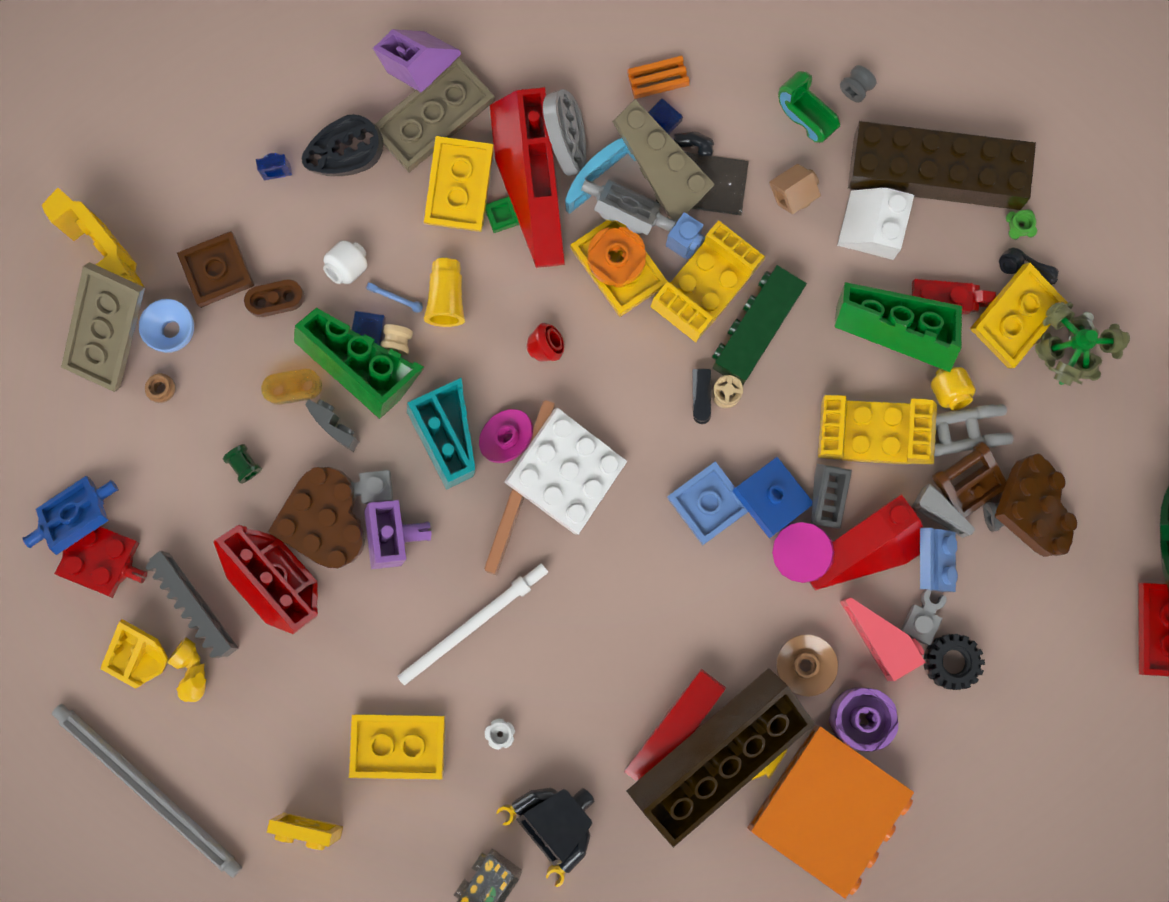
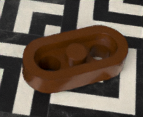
[244,279,304,317]

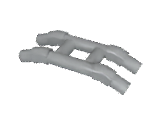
[934,404,1014,457]

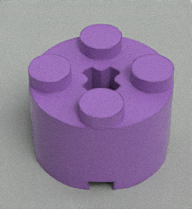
[829,687,899,752]

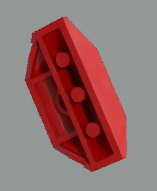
[213,525,318,634]

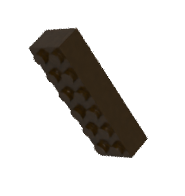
[847,121,1036,210]
[626,668,815,848]

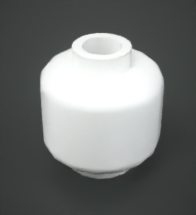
[323,241,367,284]

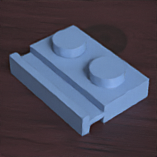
[920,528,958,592]

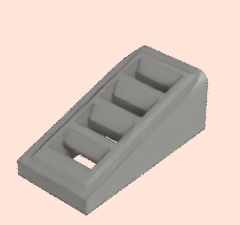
[912,484,975,538]

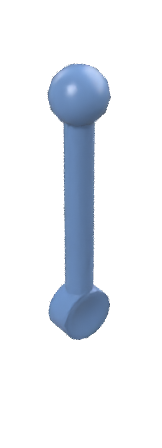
[366,282,423,313]

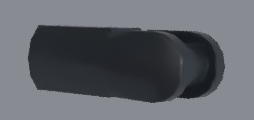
[693,369,711,425]

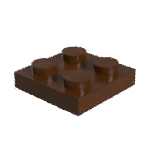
[177,231,255,308]

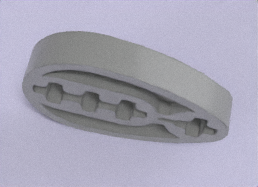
[543,89,586,176]

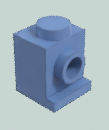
[666,212,705,261]

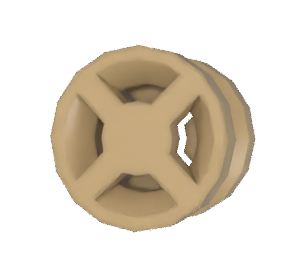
[380,324,413,356]
[712,375,743,408]

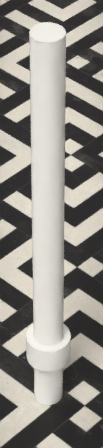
[397,563,549,686]

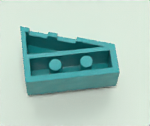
[406,378,475,490]

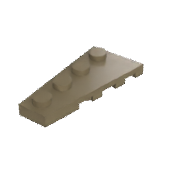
[612,99,715,226]

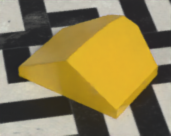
[100,619,168,689]

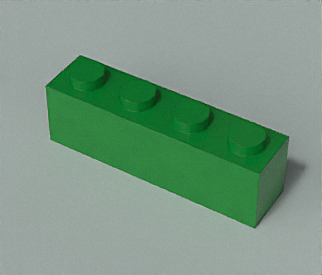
[294,308,424,419]

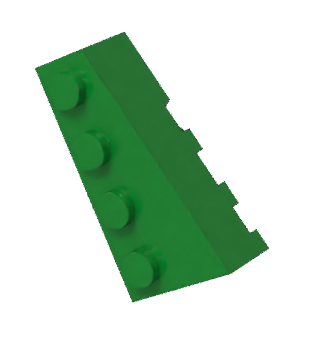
[834,282,962,372]

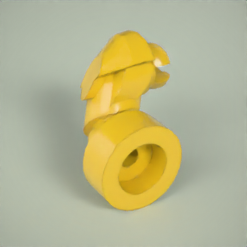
[167,637,206,702]

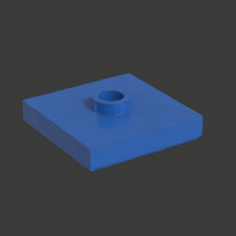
[732,457,813,539]

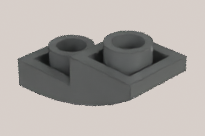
[305,399,359,452]

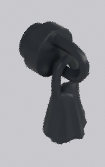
[999,247,1059,285]

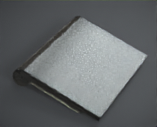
[656,152,749,216]

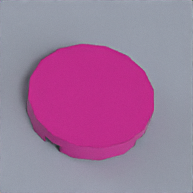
[772,522,834,583]

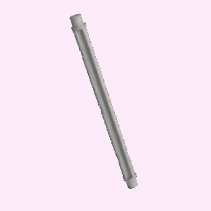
[52,704,242,878]

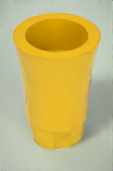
[424,258,465,327]

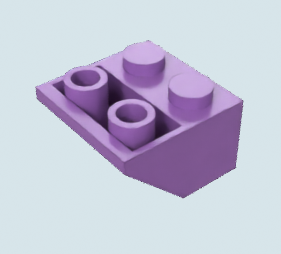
[373,29,461,93]

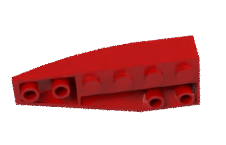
[489,87,565,268]

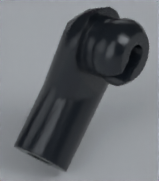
[674,132,714,157]

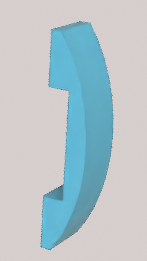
[565,138,637,214]

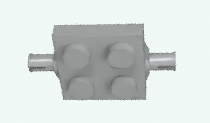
[581,179,676,235]

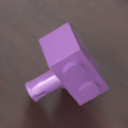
[364,500,431,570]

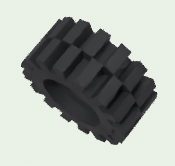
[924,634,985,690]

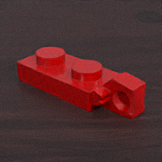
[912,279,996,314]

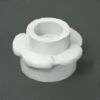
[485,719,515,750]

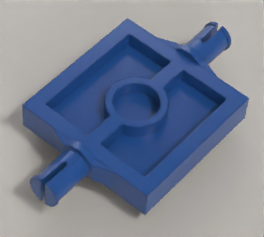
[22,476,119,555]

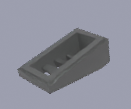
[811,464,852,529]

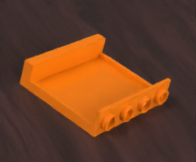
[747,725,914,899]

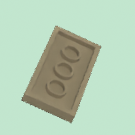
[375,57,495,172]
[61,262,145,392]

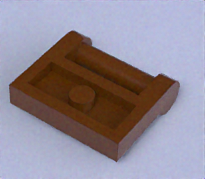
[932,442,1007,518]

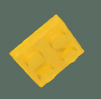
[266,813,343,850]

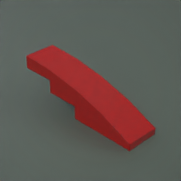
[624,669,726,782]

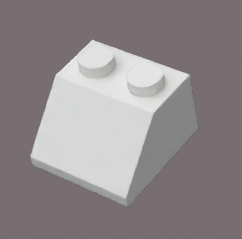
[837,187,914,260]

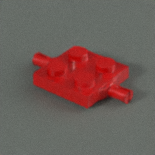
[54,526,147,598]

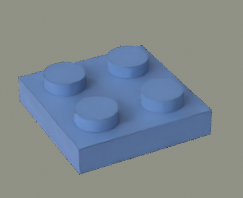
[667,461,748,546]

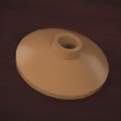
[776,635,838,697]

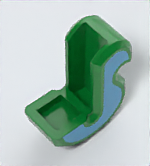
[778,71,840,143]

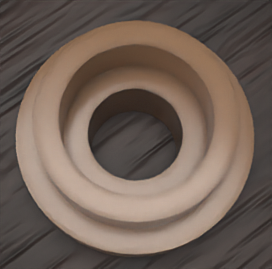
[145,373,176,403]

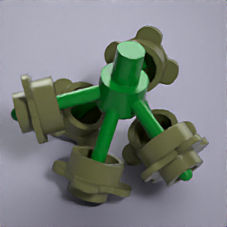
[1035,302,1130,386]

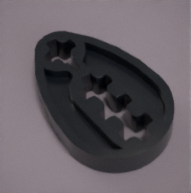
[301,114,383,176]

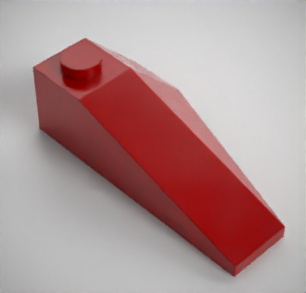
[809,494,923,590]

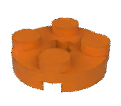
[588,227,646,288]

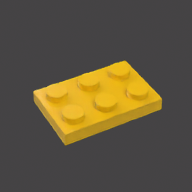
[424,136,494,232]
[570,220,667,317]
[970,263,1068,368]
[349,714,445,779]

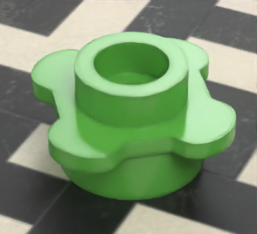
[1006,209,1038,240]

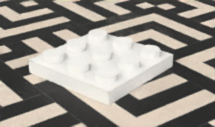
[504,408,627,535]

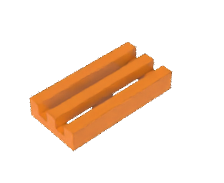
[627,56,690,99]

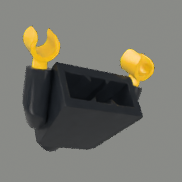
[496,788,595,887]

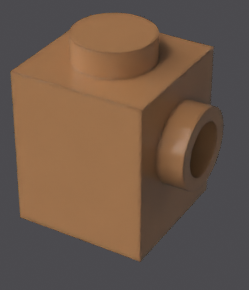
[769,164,821,215]

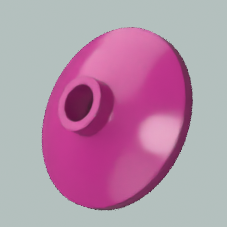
[479,409,533,463]

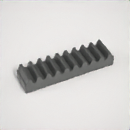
[145,551,239,658]

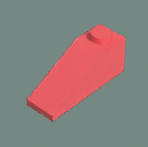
[840,597,926,681]

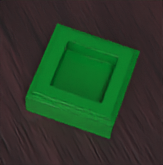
[485,196,519,233]

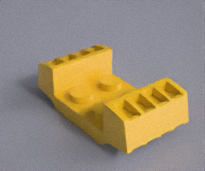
[41,188,145,288]
[650,220,765,343]
[818,395,937,464]

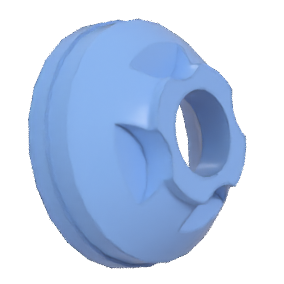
[139,299,194,353]

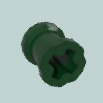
[222,444,262,484]

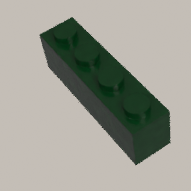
[712,265,807,385]

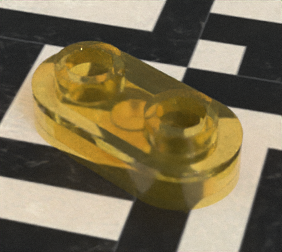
[261,369,322,405]

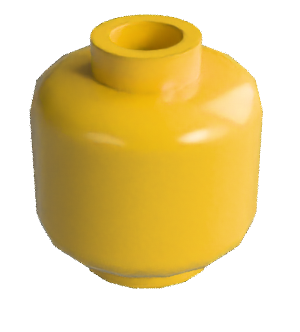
[931,367,976,411]

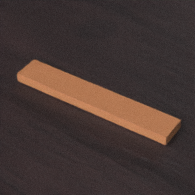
[484,400,555,576]

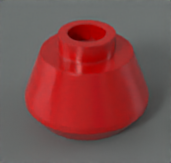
[526,323,564,361]

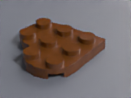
[994,453,1077,557]
[268,467,365,569]

